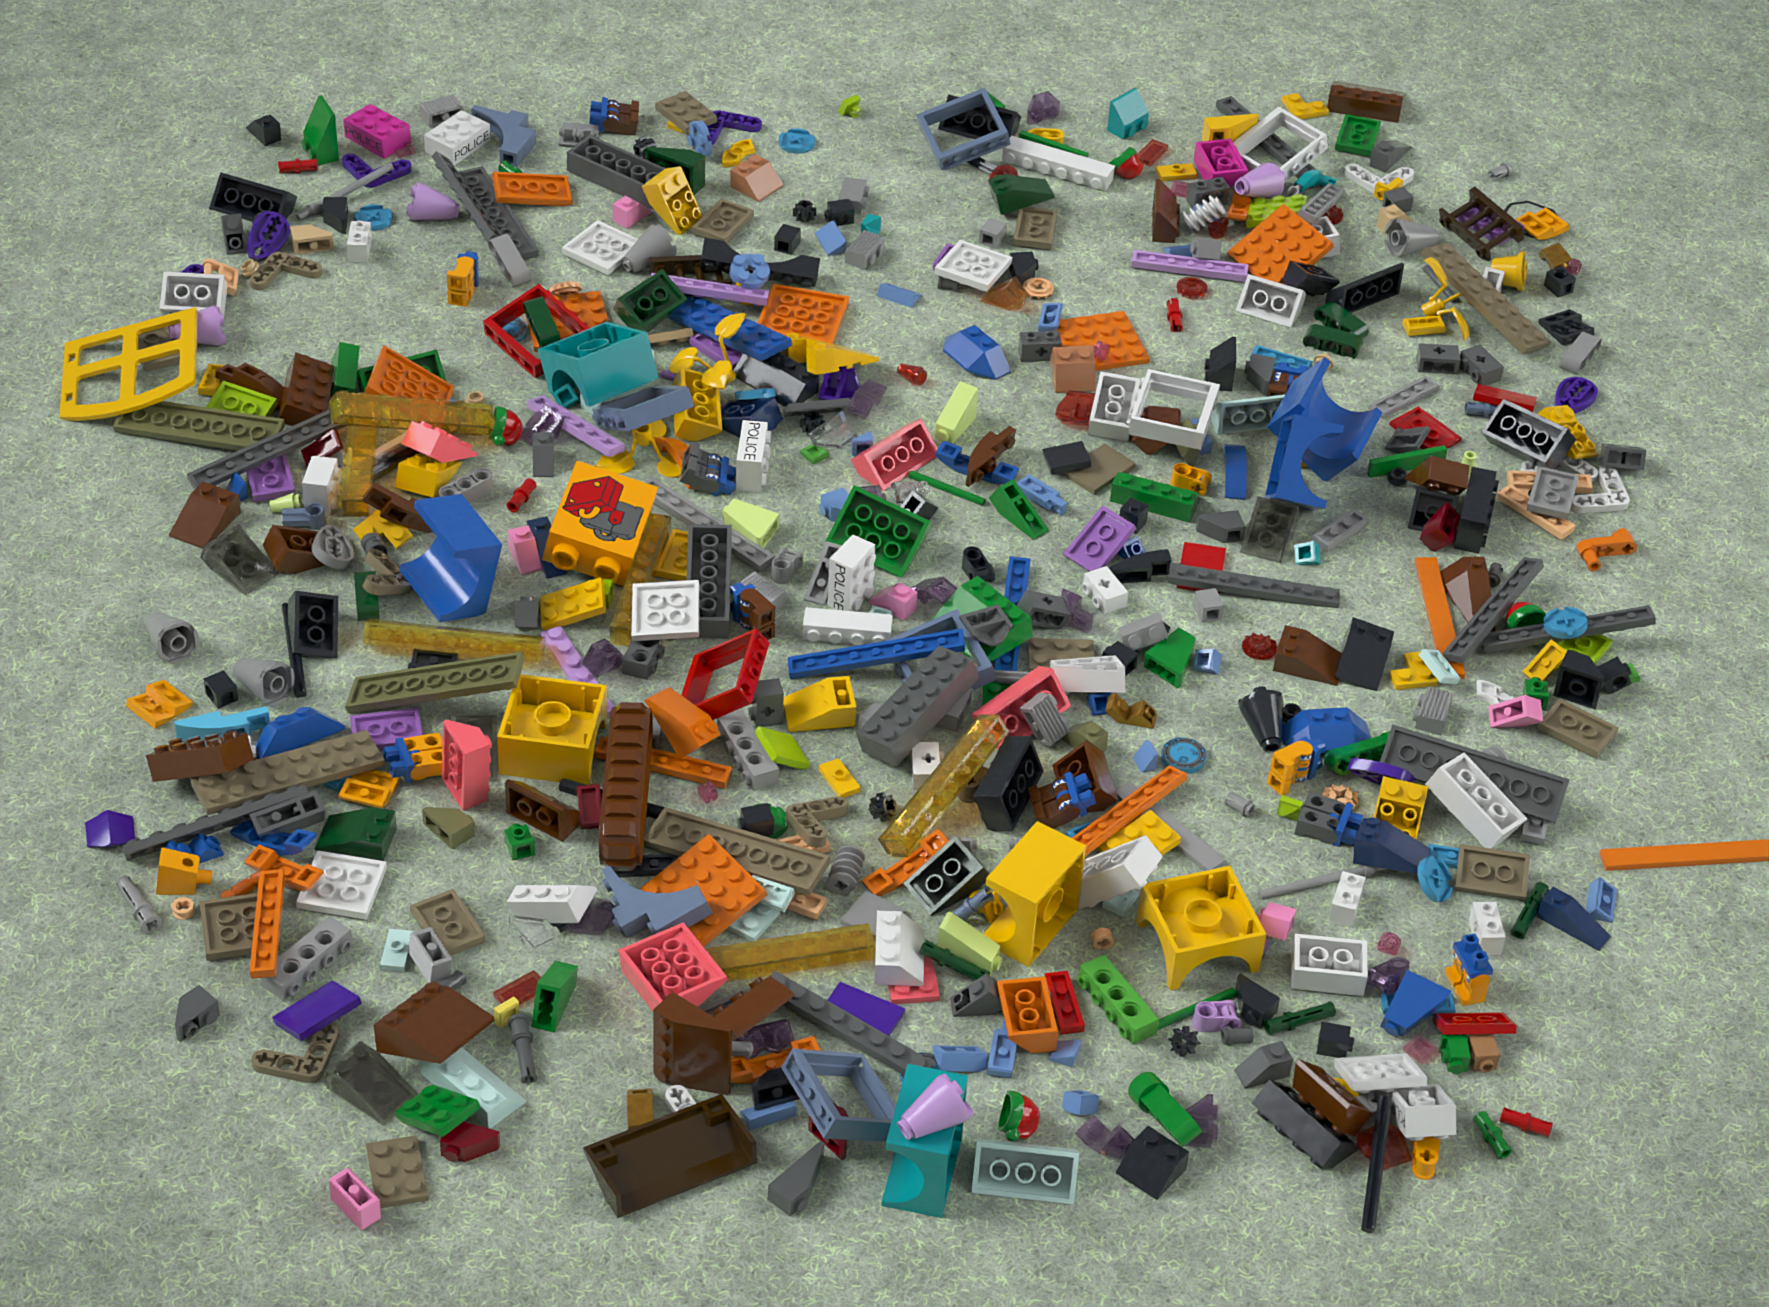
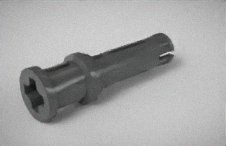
[508,1013,537,1084]

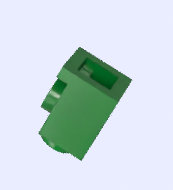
[1523,677,1549,711]
[504,823,535,860]
[1438,1034,1471,1074]

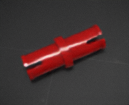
[278,158,318,174]
[1166,298,1183,332]
[506,478,537,513]
[1500,1107,1553,1138]

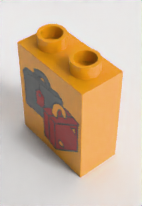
[542,460,658,587]

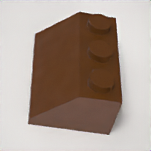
[1152,179,1180,243]
[1052,740,1118,813]
[505,779,579,842]
[711,976,795,1041]
[1292,1059,1373,1137]

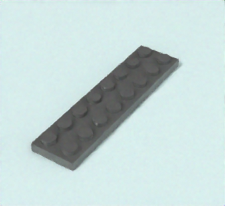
[449,166,539,260]
[1380,724,1570,824]

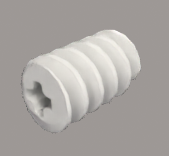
[1183,195,1226,233]

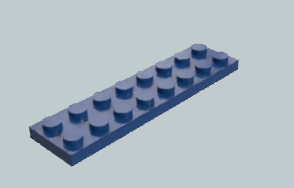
[667,293,792,361]

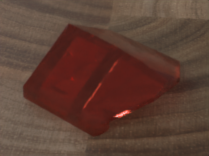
[1055,390,1096,426]
[1357,1123,1412,1170]

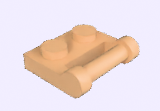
[202,258,239,296]

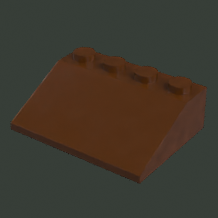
[1327,81,1405,123]
[373,982,495,1064]
[653,992,732,1095]

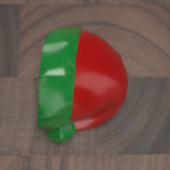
[1109,147,1144,179]
[488,406,522,446]
[1505,602,1546,629]
[998,1090,1040,1142]

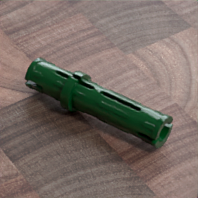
[1510,882,1549,940]
[919,939,991,981]
[1264,1001,1336,1035]

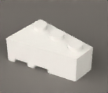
[1050,655,1125,694]

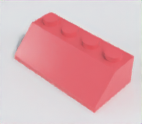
[850,418,938,491]
[971,666,1071,750]
[442,720,492,811]

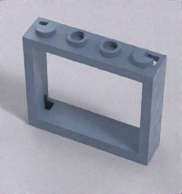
[916,88,1011,170]
[592,385,694,431]
[886,608,996,690]
[781,1049,896,1142]

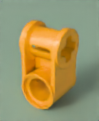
[1170,463,1212,496]
[1412,1136,1441,1180]

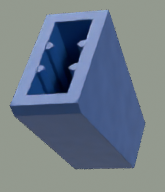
[1380,970,1451,1037]

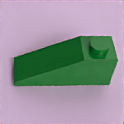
[989,479,1049,540]

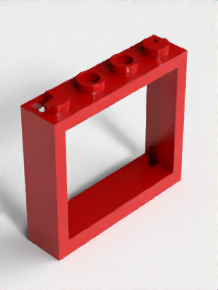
[483,284,589,378]
[681,628,770,720]

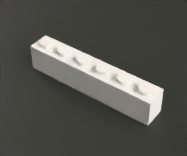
[1002,136,1115,191]

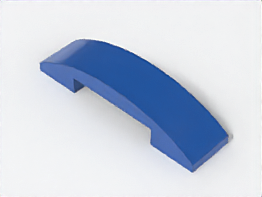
[935,441,1020,484]
[1224,444,1247,500]
[230,820,317,855]

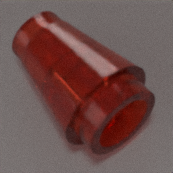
[1208,217,1229,239]
[897,363,927,385]

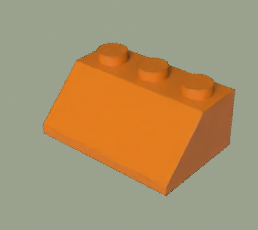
[997,976,1058,1053]

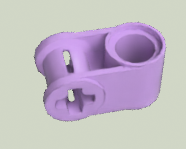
[1192,1000,1241,1032]

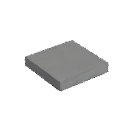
[840,890,906,941]

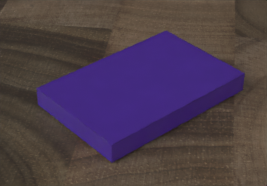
[272,980,362,1041]
[827,982,905,1036]

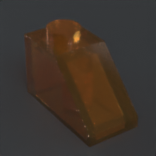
[980,277,1029,311]

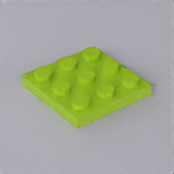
[1246,194,1308,228]

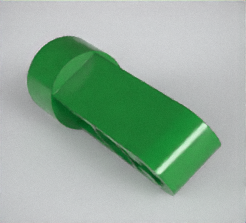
[1324,731,1390,775]
[1128,1072,1202,1147]

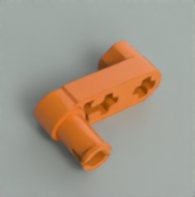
[1576,528,1637,572]

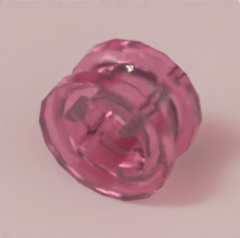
[1565,258,1582,275]
[1093,341,1110,361]
[697,781,718,804]
[1377,932,1401,956]

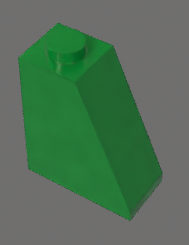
[331,342,360,398]
[1144,627,1196,689]
[531,960,578,1033]

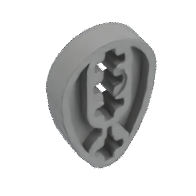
[312,524,355,569]

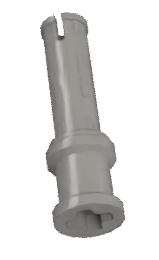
[116,875,162,934]

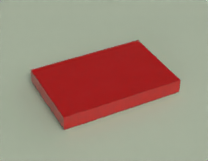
[1473,384,1537,412]
[1389,406,1462,449]
[1176,542,1226,594]
[1432,1012,1517,1035]

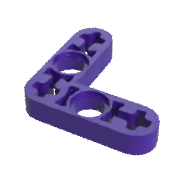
[707,110,762,145]
[342,154,412,188]

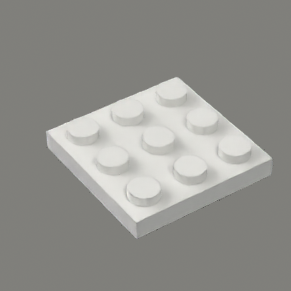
[562,220,638,275]
[934,240,1012,292]
[631,580,700,641]
[296,851,387,920]
[1334,1053,1427,1094]

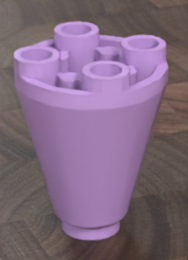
[1235,162,1286,199]
[406,182,460,221]
[168,306,226,346]
[897,1073,974,1140]

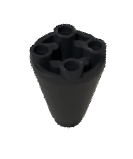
[1238,686,1284,752]

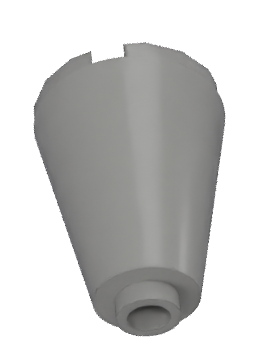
[1384,219,1439,257]
[622,223,677,273]
[145,612,199,664]
[233,658,295,706]

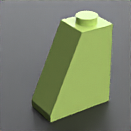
[934,381,978,444]
[722,498,779,549]
[938,911,1002,976]

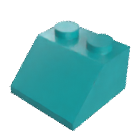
[1107,87,1149,140]

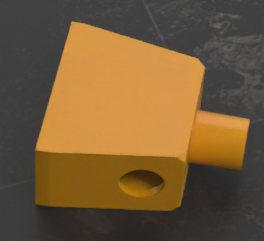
[156,848,213,895]

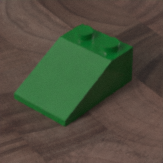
[301,95,339,166]

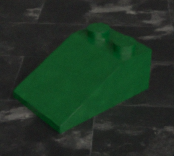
[645,147,705,195]
[988,174,1055,215]
[613,269,687,333]
[314,807,397,861]

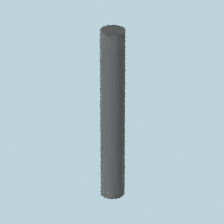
[1423,265,1459,303]

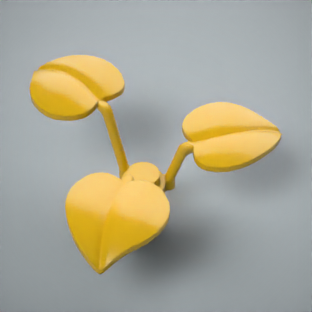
[1421,257,1471,341]
[669,313,746,389]
[596,419,681,477]

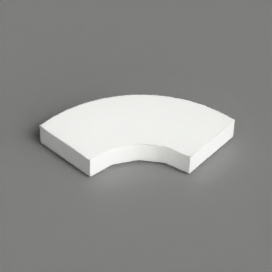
[1476,679,1514,705]

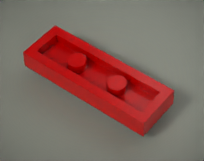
[1044,970,1085,1035]

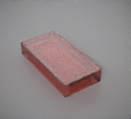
[1138,139,1169,167]
[493,970,541,1005]

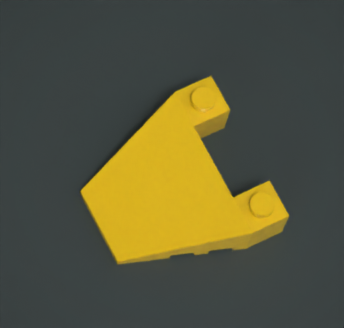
[781,333,879,375]

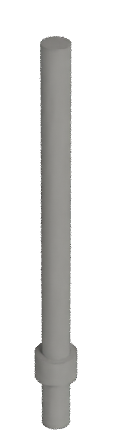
[296,163,394,221]
[1258,865,1387,900]

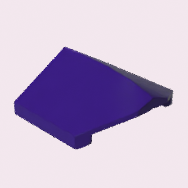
[818,366,861,402]
[85,810,135,848]

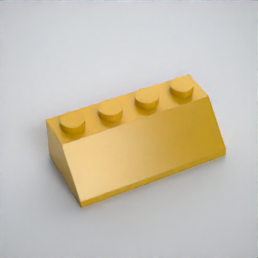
[672,367,722,442]

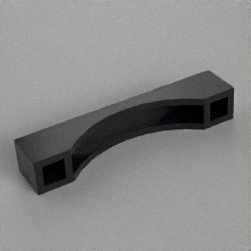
[700,237,820,288]

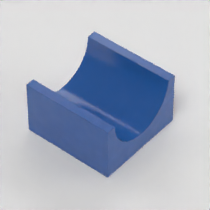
[1267,357,1383,482]
[1264,414,1344,511]
[400,494,502,622]

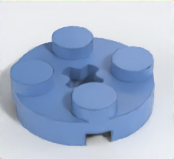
[687,120,712,157]
[730,254,770,289]

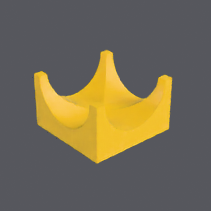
[1136,866,1266,991]

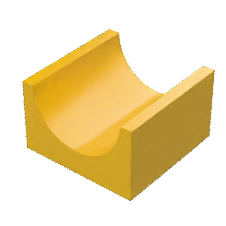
[497,674,607,785]
[984,821,1086,967]

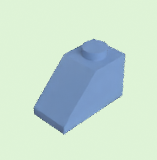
[819,488,849,522]

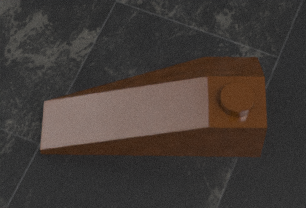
[1440,556,1496,632]

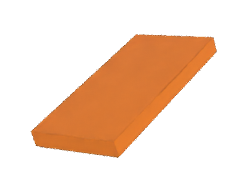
[492,172,573,206]

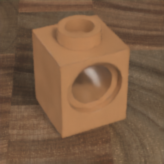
[1467,1034,1500,1073]

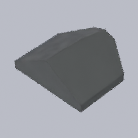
[1385,426,1431,454]
[959,604,1012,646]

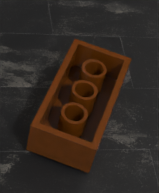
[279,352,334,426]
[146,730,254,782]

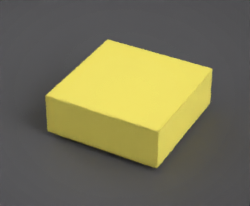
[494,997,520,1028]

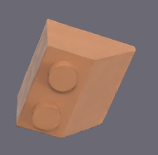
[730,154,783,202]
[1050,345,1095,393]

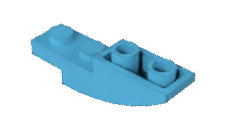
[174,706,270,741]

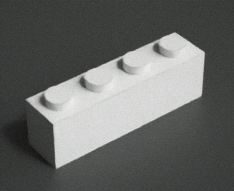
[802,607,893,646]

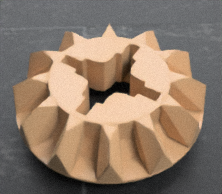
[1023,278,1054,300]
[550,281,582,296]
[1322,784,1359,811]

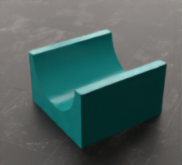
[538,322,659,407]
[881,1064,968,1218]

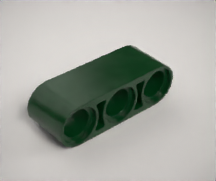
[523,297,561,348]
[1314,301,1369,338]
[1303,324,1363,359]
[354,570,380,621]

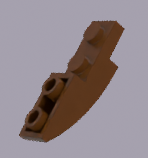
[215,363,284,410]
[965,426,1016,487]
[362,482,433,532]

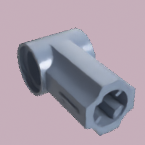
[282,503,327,530]

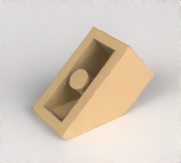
[1376,204,1415,236]
[290,224,334,255]

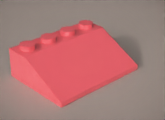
[618,922,728,1012]

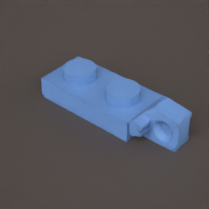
[1017,474,1067,516]
[987,1020,1017,1078]

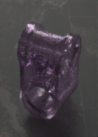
[1366,957,1410,995]

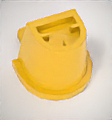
[1491,251,1528,291]

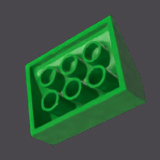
[825,485,932,578]
[930,576,1033,663]

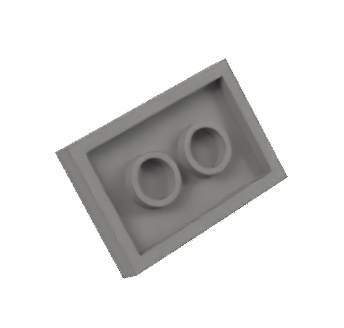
[1527,466,1579,520]

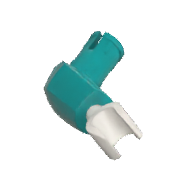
[1286,170,1337,197]

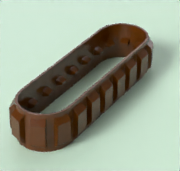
[599,702,653,871]

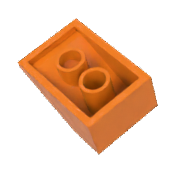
[644,687,721,759]

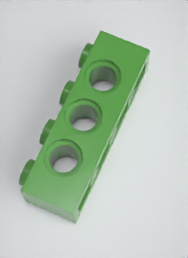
[1078,955,1159,1045]

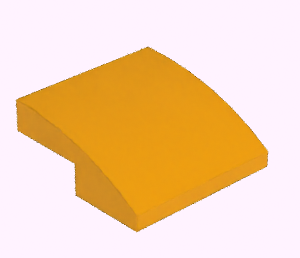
[1515,207,1570,240]
[126,679,193,729]
[338,769,401,809]

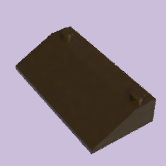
[583,1094,757,1218]

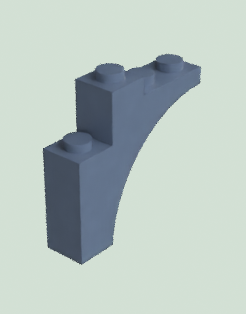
[471,105,536,168]
[602,866,713,937]

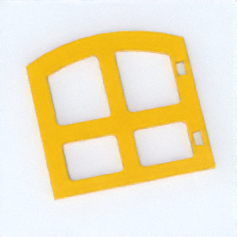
[59,307,198,421]

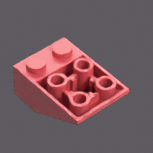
[401,421,478,463]

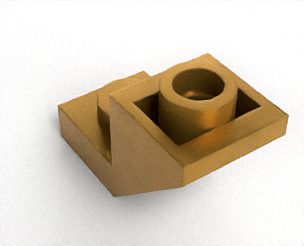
[1538,242,1572,270]
[1105,692,1157,729]
[627,1088,654,1130]

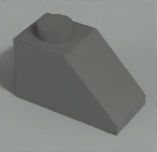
[1244,354,1276,396]
[533,432,555,477]
[1234,1041,1293,1089]

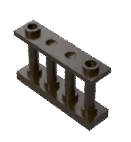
[1439,186,1524,261]
[649,255,732,297]

